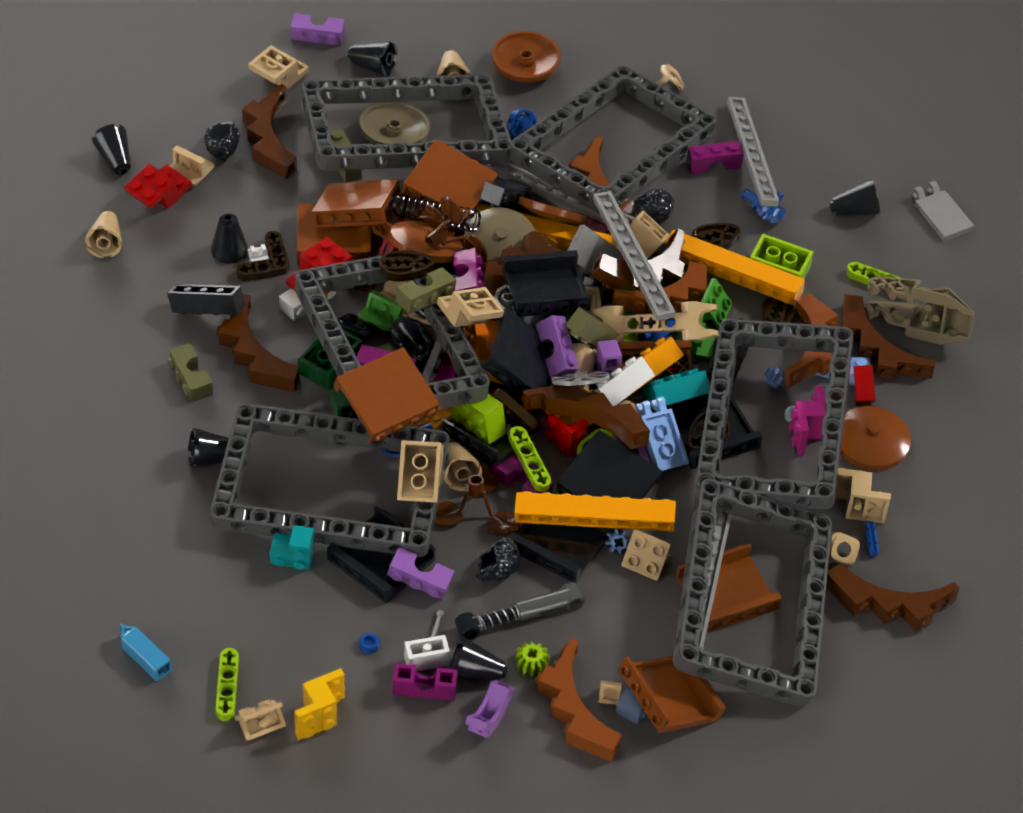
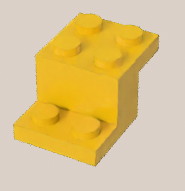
[295,668,345,740]

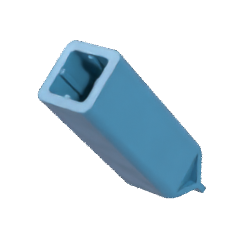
[120,623,172,682]

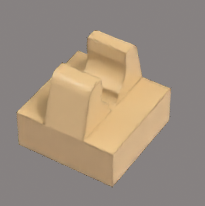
[598,680,622,705]

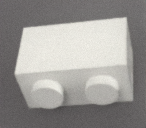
[404,635,450,671]

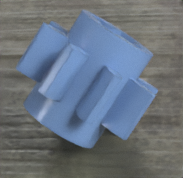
[764,365,785,389]
[605,528,630,554]

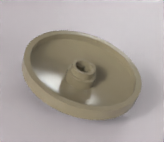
[359,102,430,145]
[463,208,535,262]

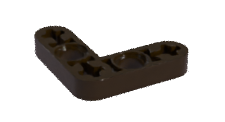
[237,231,289,281]
[488,388,538,433]

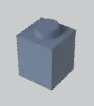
[615,687,647,724]

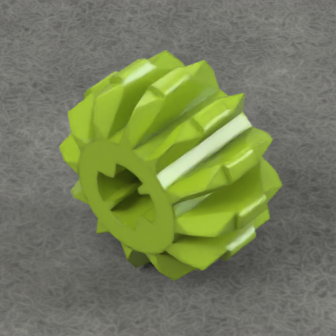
[514,641,550,677]

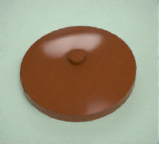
[492,31,561,83]
[518,196,589,224]
[389,221,463,263]
[841,406,911,470]

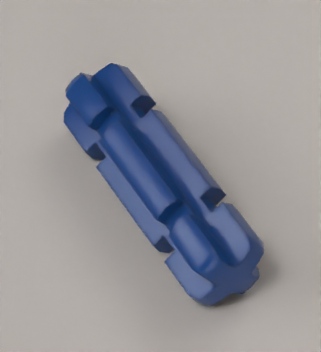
[864,521,879,556]

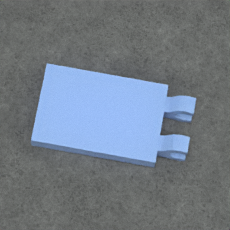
[635,397,689,471]

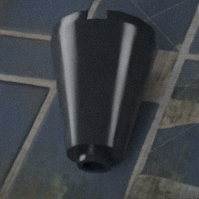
[347,41,397,76]
[92,124,131,175]
[829,180,880,215]
[211,213,248,264]
[188,428,239,468]
[450,637,508,681]

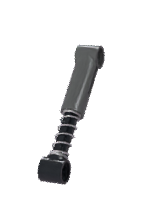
[454,582,585,640]

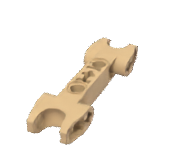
[587,301,719,343]

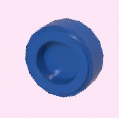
[359,633,380,654]

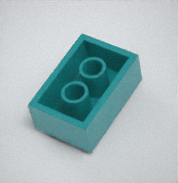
[641,368,710,409]

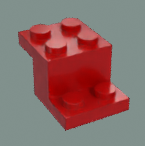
[124,164,193,209]
[286,236,352,295]

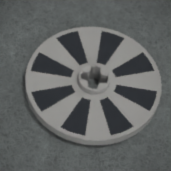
[551,371,610,386]

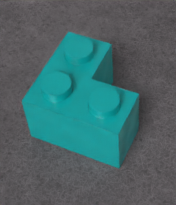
[270,525,315,570]

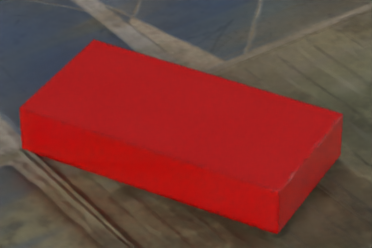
[853,365,876,403]

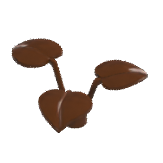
[419,195,488,263]
[435,463,520,535]

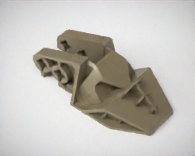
[864,277,975,345]

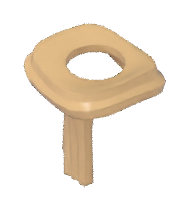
[657,64,685,91]
[829,532,860,566]

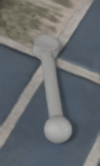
[431,610,444,637]

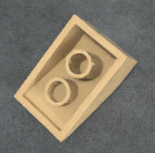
[397,440,444,503]

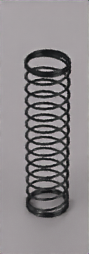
[392,193,481,233]

